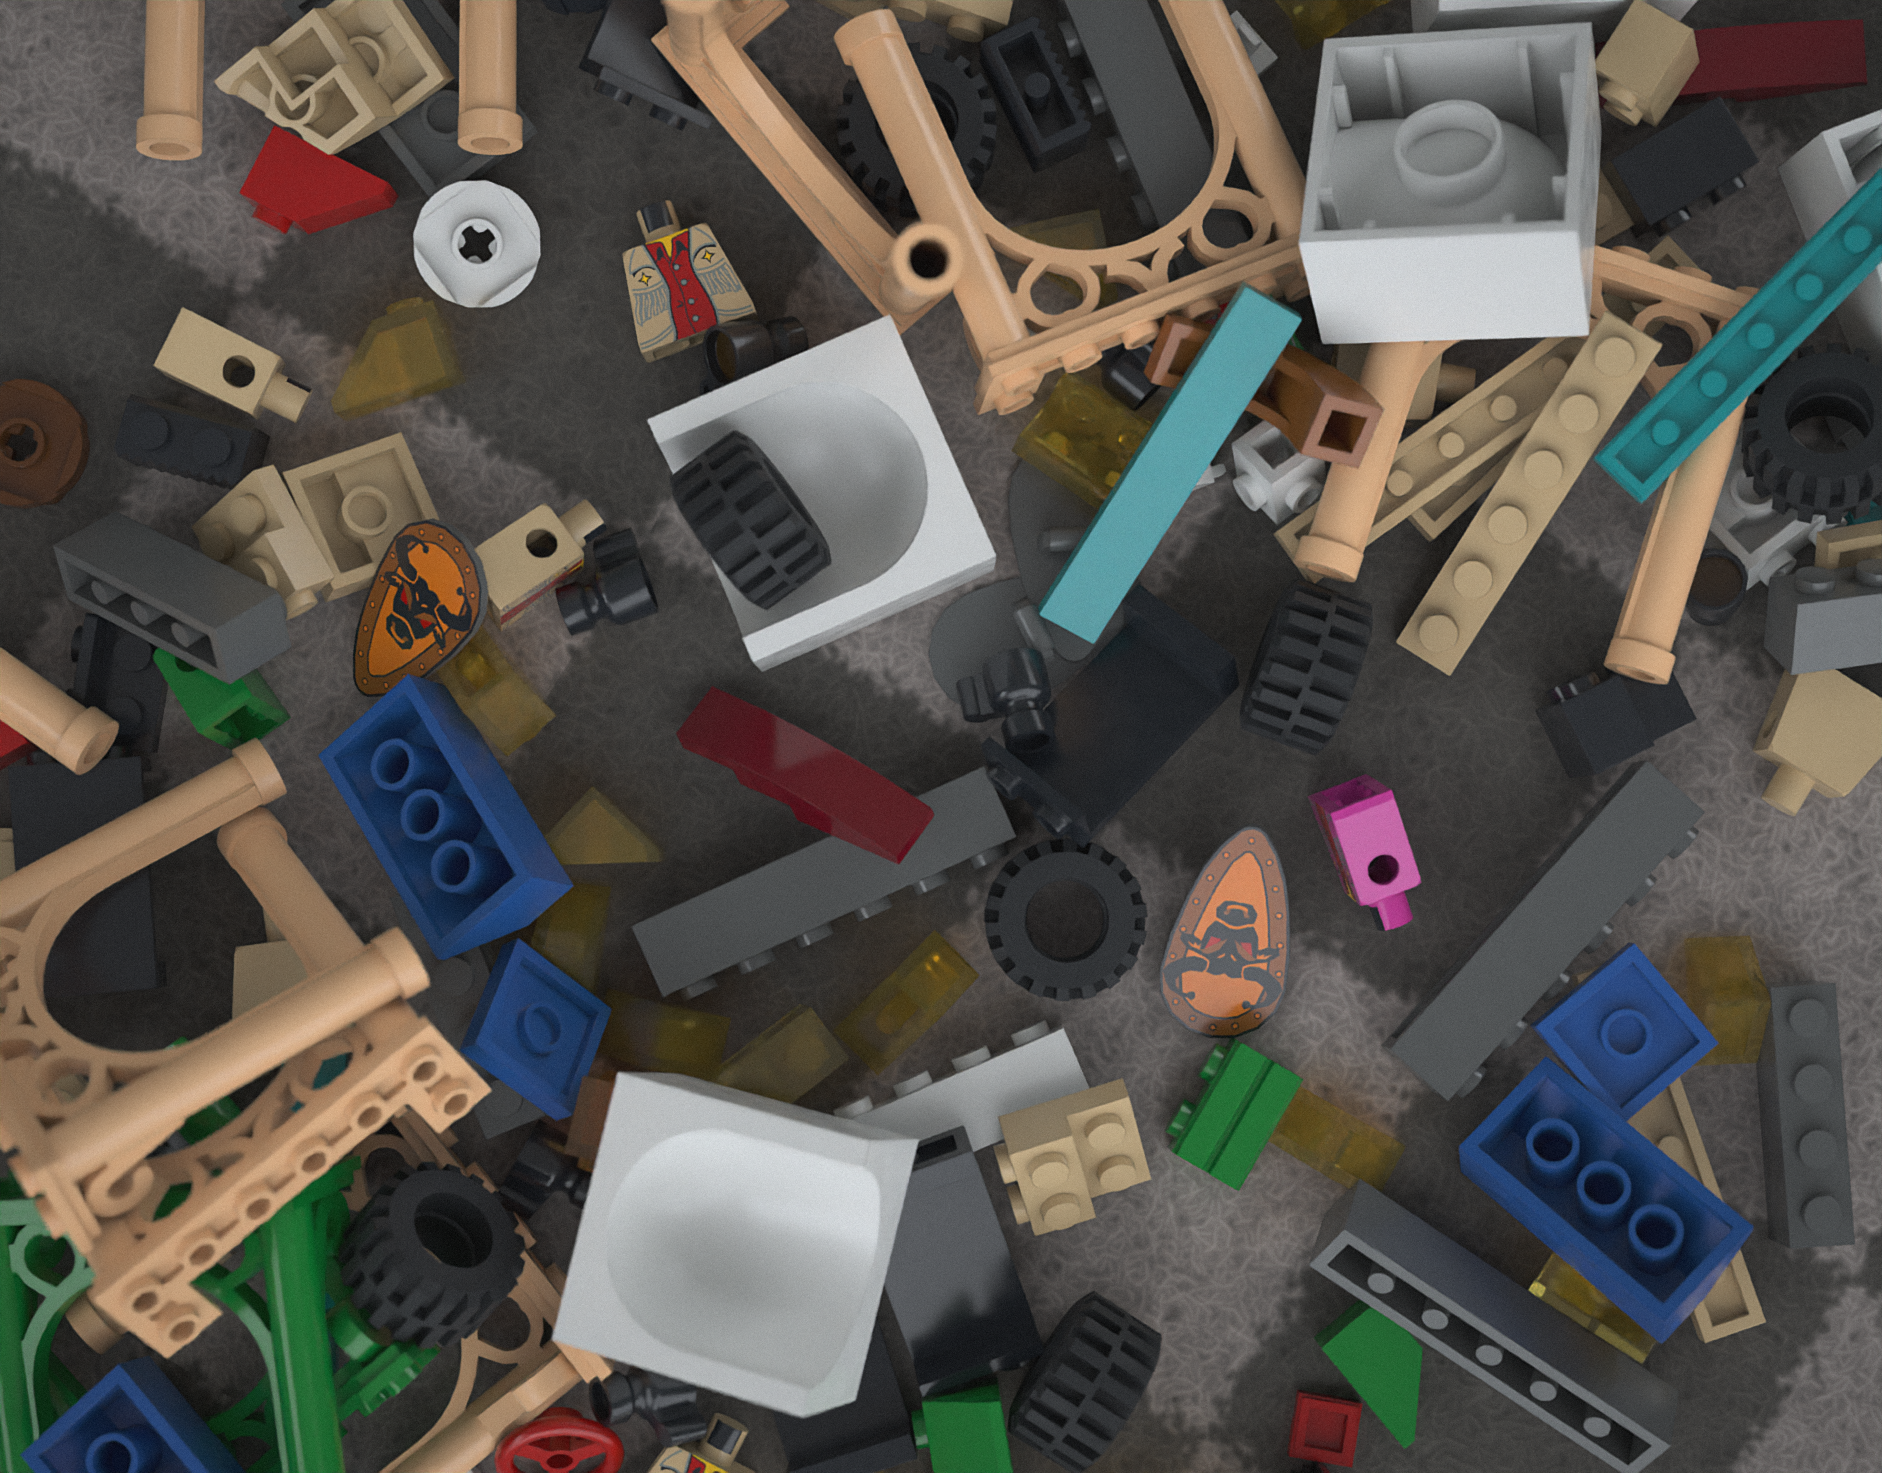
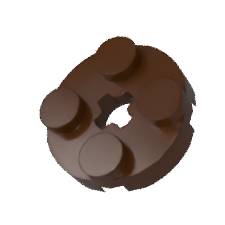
[0,379,90,509]

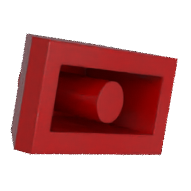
[239,125,399,235]

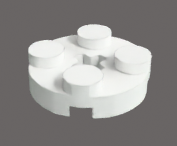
[413,180,541,308]

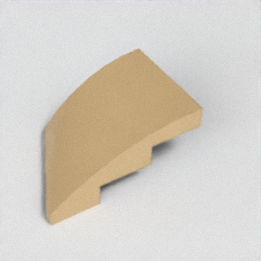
[214,0,455,155]

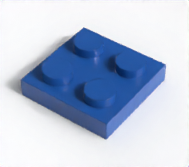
[460,938,612,1121]
[1530,942,1719,1122]

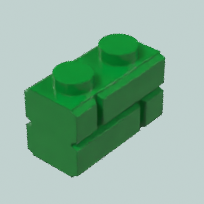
[1165,1037,1303,1191]

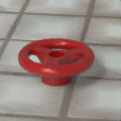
[494,1407,625,1473]

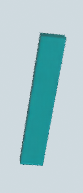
[1593,168,1882,504]
[1038,281,1302,644]

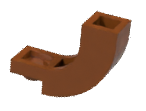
[1144,313,1384,469]

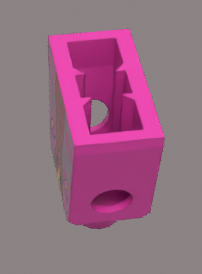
[1307,774,1421,931]

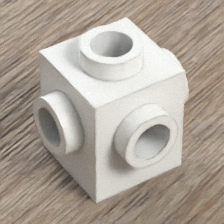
[1231,420,1326,525]

